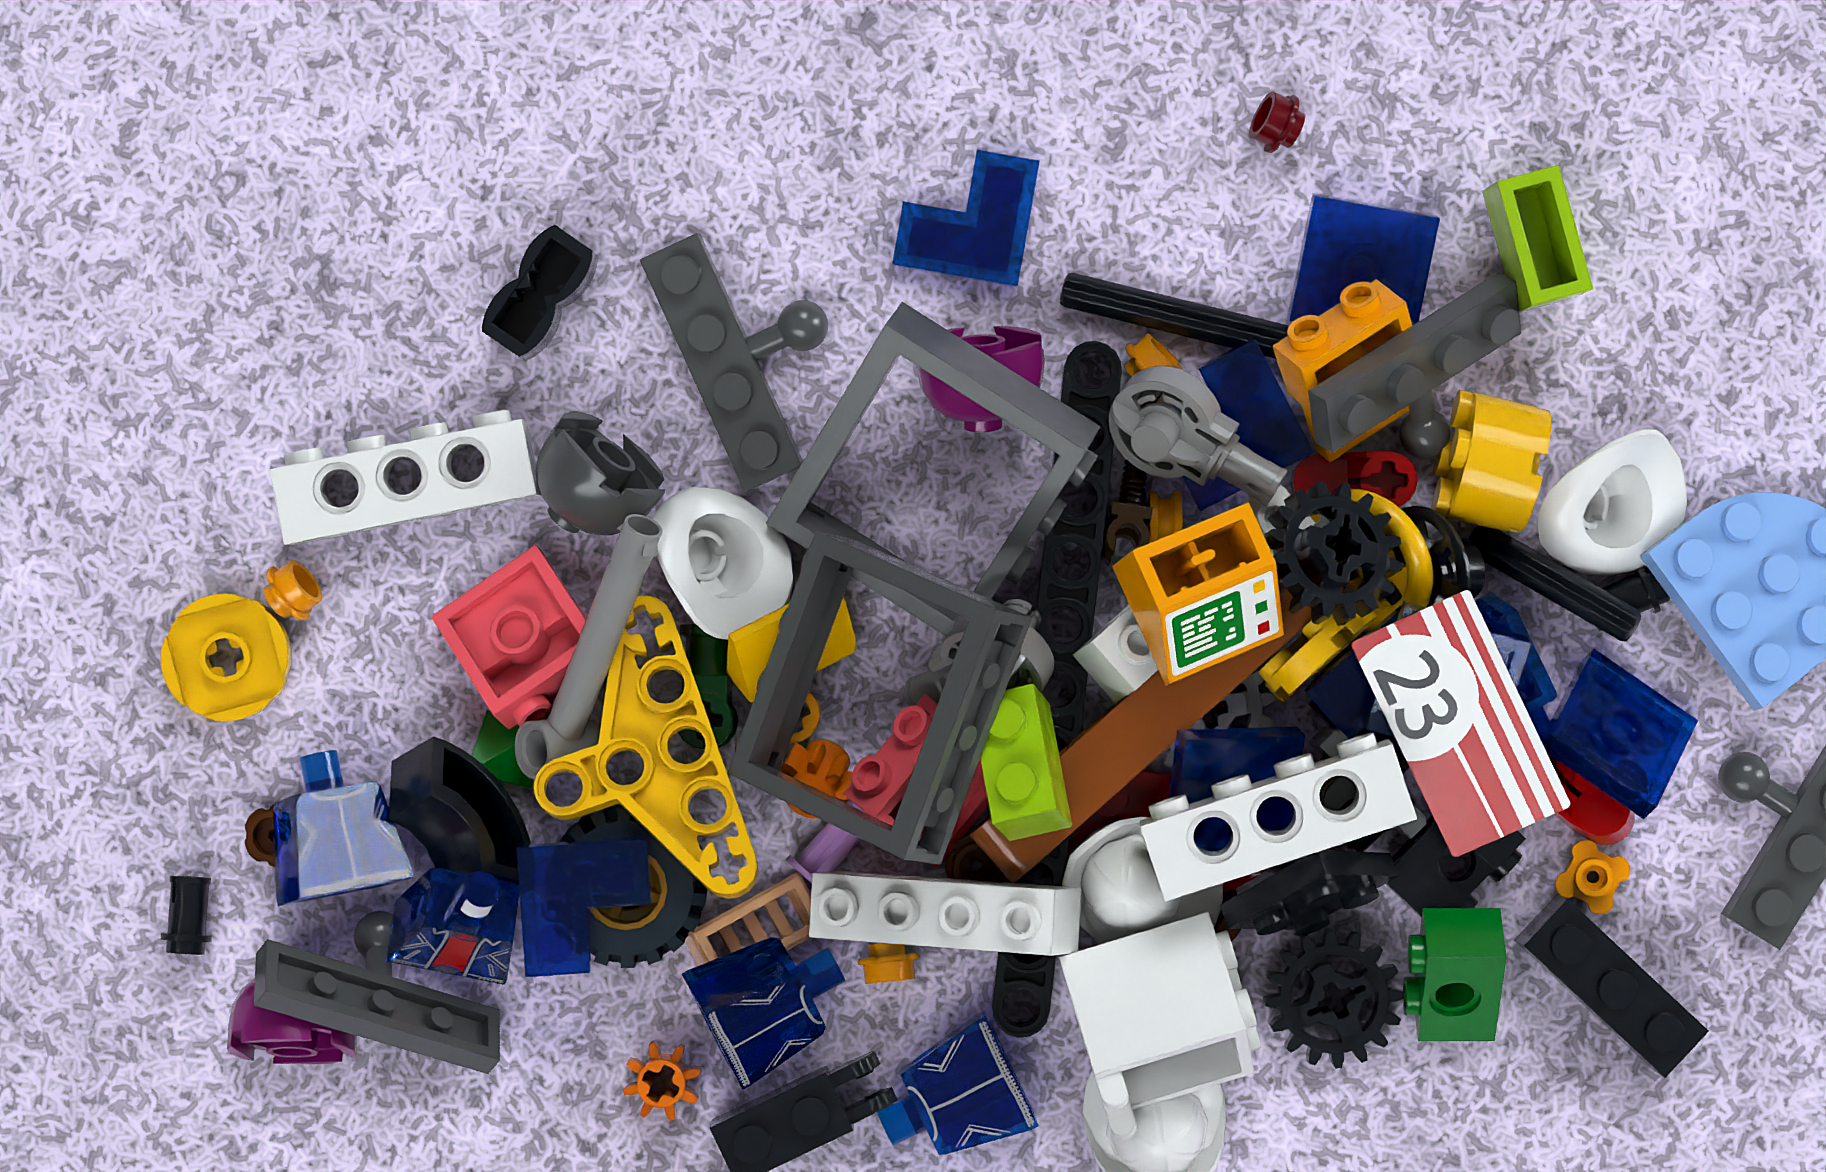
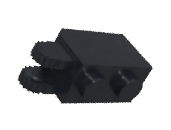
[709,1051,898,1172]

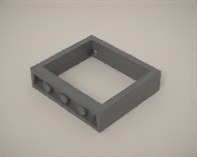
[766,302,1101,636]
[727,531,1032,865]

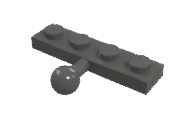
[640,233,828,492]
[1308,272,1521,459]
[1718,745,1826,950]
[254,911,500,1074]

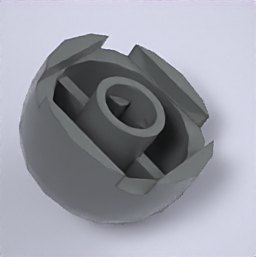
[535,411,666,536]

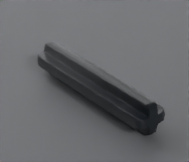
[1468,525,1641,641]

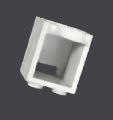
[1059,912,1261,1140]

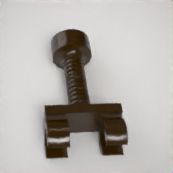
[1101,397,1160,567]

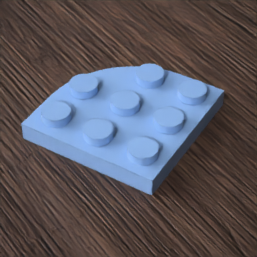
[1640,492,1826,711]

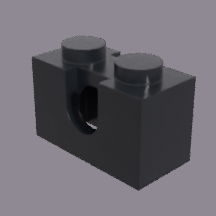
[1386,815,1526,918]

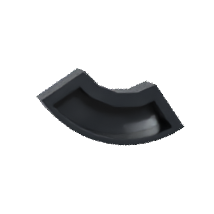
[388,736,537,909]

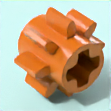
[779,740,852,819]
[623,1040,702,1121]

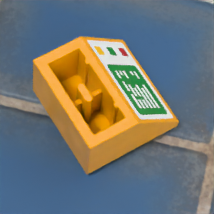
[1112,502,1284,686]

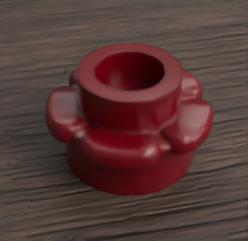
[1249,91,1305,153]

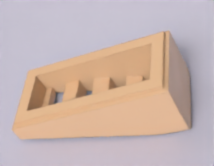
[685,871,811,990]

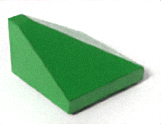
[472,709,534,788]

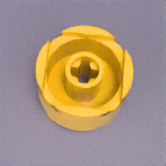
[1431,389,1551,533]

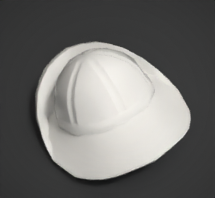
[1538,429,1687,576]
[653,487,794,640]
[1062,817,1223,943]
[1082,1070,1226,1172]

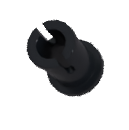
[1597,567,1670,632]
[161,876,212,955]

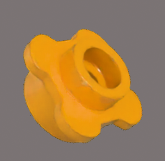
[1555,839,1630,914]

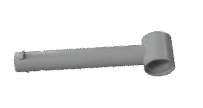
[515,514,662,779]

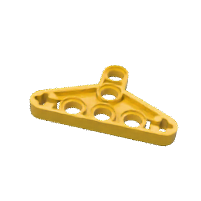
[534,595,759,899]

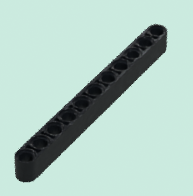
[992,341,1122,1038]

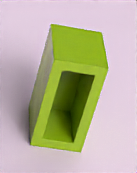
[1482,165,1593,313]
[980,684,1073,841]

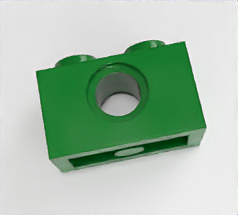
[1403,908,1507,1041]

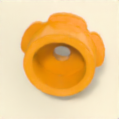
[1124,334,1183,377]
[264,560,322,620]
[857,943,920,984]

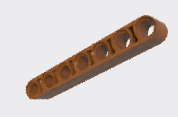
[969,574,1346,883]

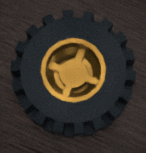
[545,803,708,968]

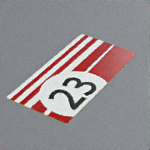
[1351,590,1570,857]

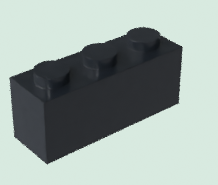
[1514,894,1709,1078]

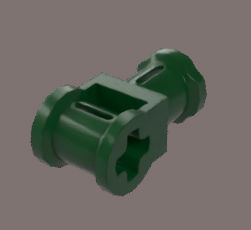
[678,624,739,749]

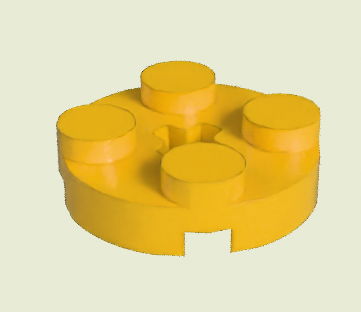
[1258,591,1377,704]
[160,594,292,722]

